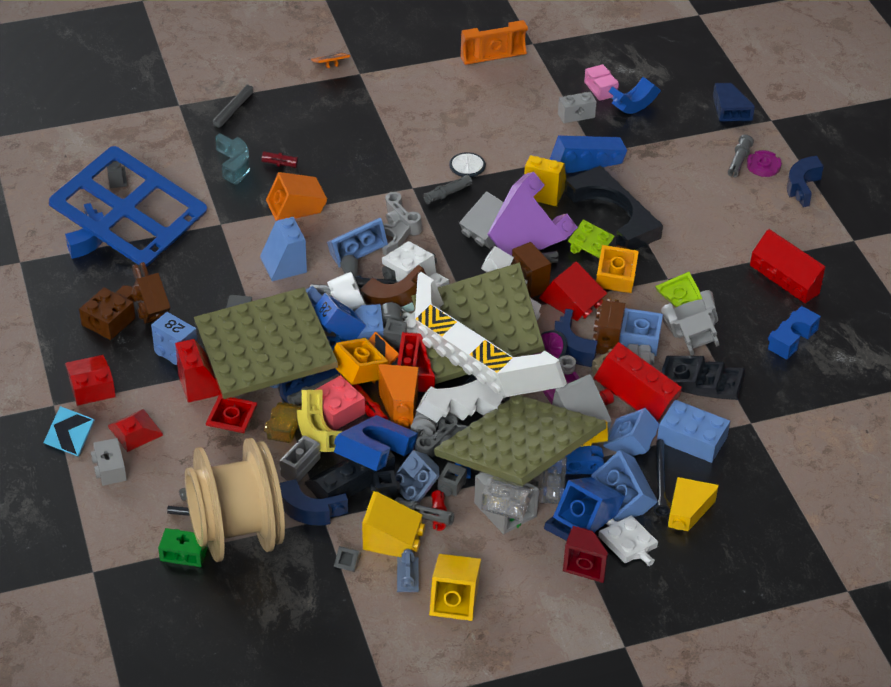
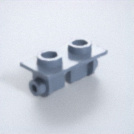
[397,549,419,592]

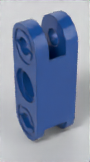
[545,445,604,474]

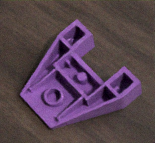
[487,171,578,256]

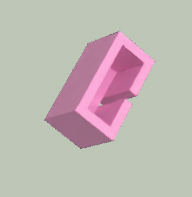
[584,64,619,101]

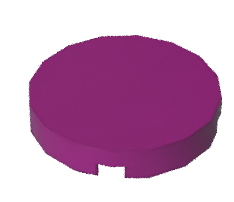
[746,150,782,177]

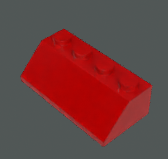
[750,229,825,303]
[593,342,682,422]

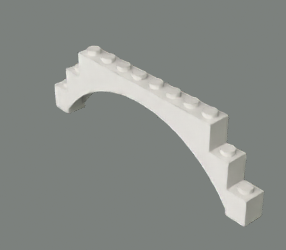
[416,246,541,422]

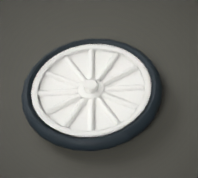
[449,152,486,177]

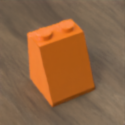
[266,172,327,221]
[379,364,418,429]

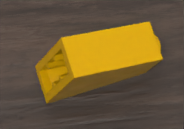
[668,477,718,531]

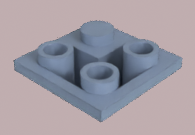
[395,450,439,503]

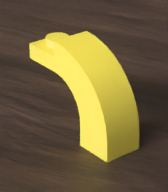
[297,390,342,452]

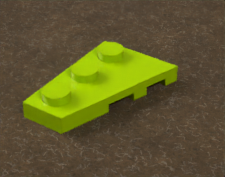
[655,272,702,307]

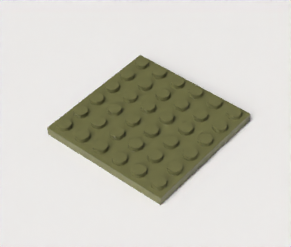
[411,262,545,384]
[194,287,338,399]
[434,395,606,486]

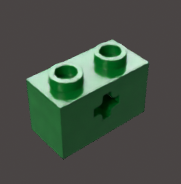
[158,528,208,567]

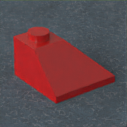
[206,395,257,433]
[108,409,163,452]

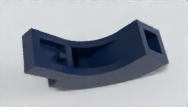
[787,156,824,207]
[554,309,597,367]
[279,479,348,525]

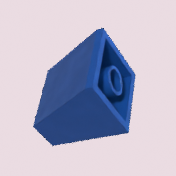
[553,477,625,532]

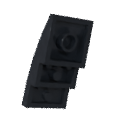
[661,356,745,400]

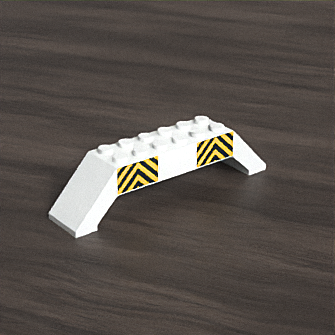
[415,272,567,397]

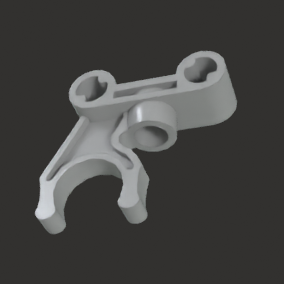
[382,192,422,255]

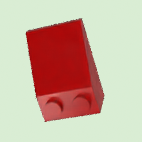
[65,355,116,406]

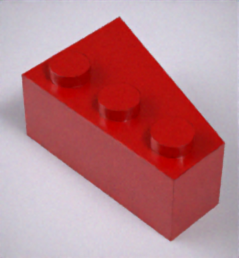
[397,332,435,392]

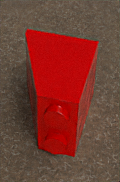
[539,261,607,321]
[175,339,222,403]

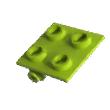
[568,219,615,258]

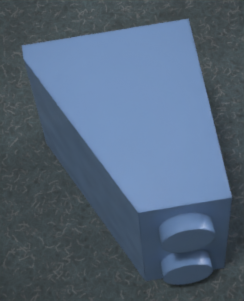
[260,217,307,281]

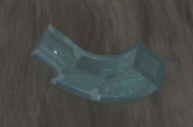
[215,133,250,185]

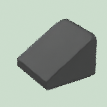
[334,546,361,572]

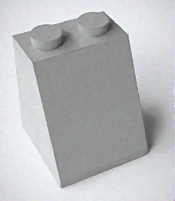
[459,191,504,249]
[552,374,612,432]
[474,472,539,535]

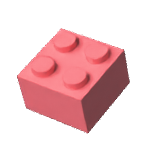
[315,375,365,431]

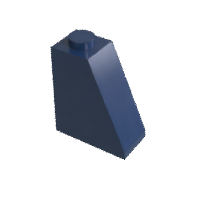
[713,83,755,121]

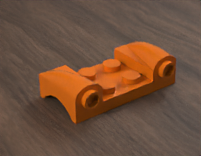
[461,20,528,65]

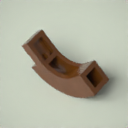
[360,265,426,307]

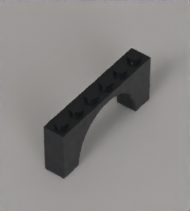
[565,166,663,250]

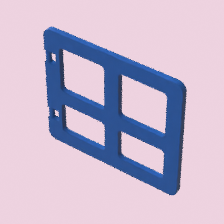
[48,146,207,266]

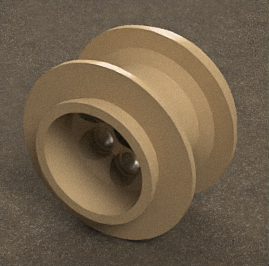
[185,438,285,562]

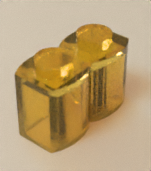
[264,402,302,443]

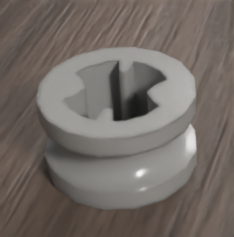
[559,355,576,374]

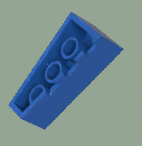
[549,135,627,174]

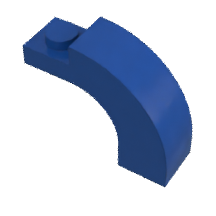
[608,77,661,114]
[65,203,104,259]

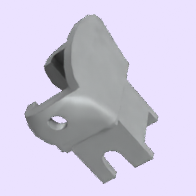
[661,290,719,356]

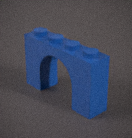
[334,415,418,471]

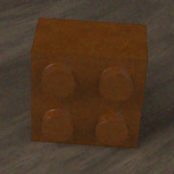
[511,242,551,298]

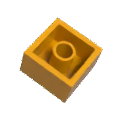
[596,245,639,293]
[333,338,388,385]

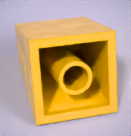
[524,155,566,206]
[362,491,425,557]
[429,554,481,621]

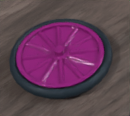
[533,330,567,359]

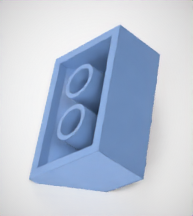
[327,218,388,268]
[591,450,658,521]

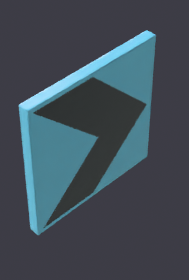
[44,406,95,457]

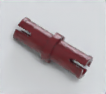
[262,151,298,168]

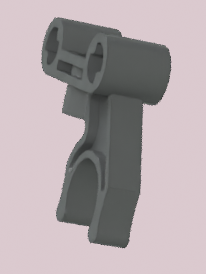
[415,413,468,459]

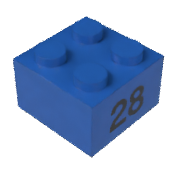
[314,293,366,341]

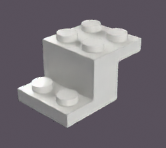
[382,241,449,288]

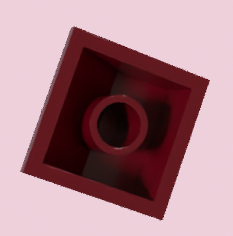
[563,526,608,583]

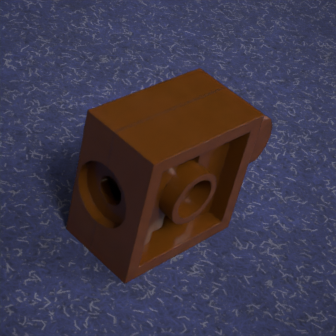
[131,262,171,324]
[79,285,135,340]
[593,298,626,354]

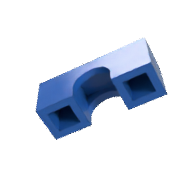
[768,306,821,360]

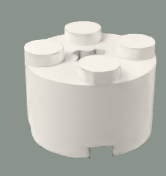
[327,272,366,311]

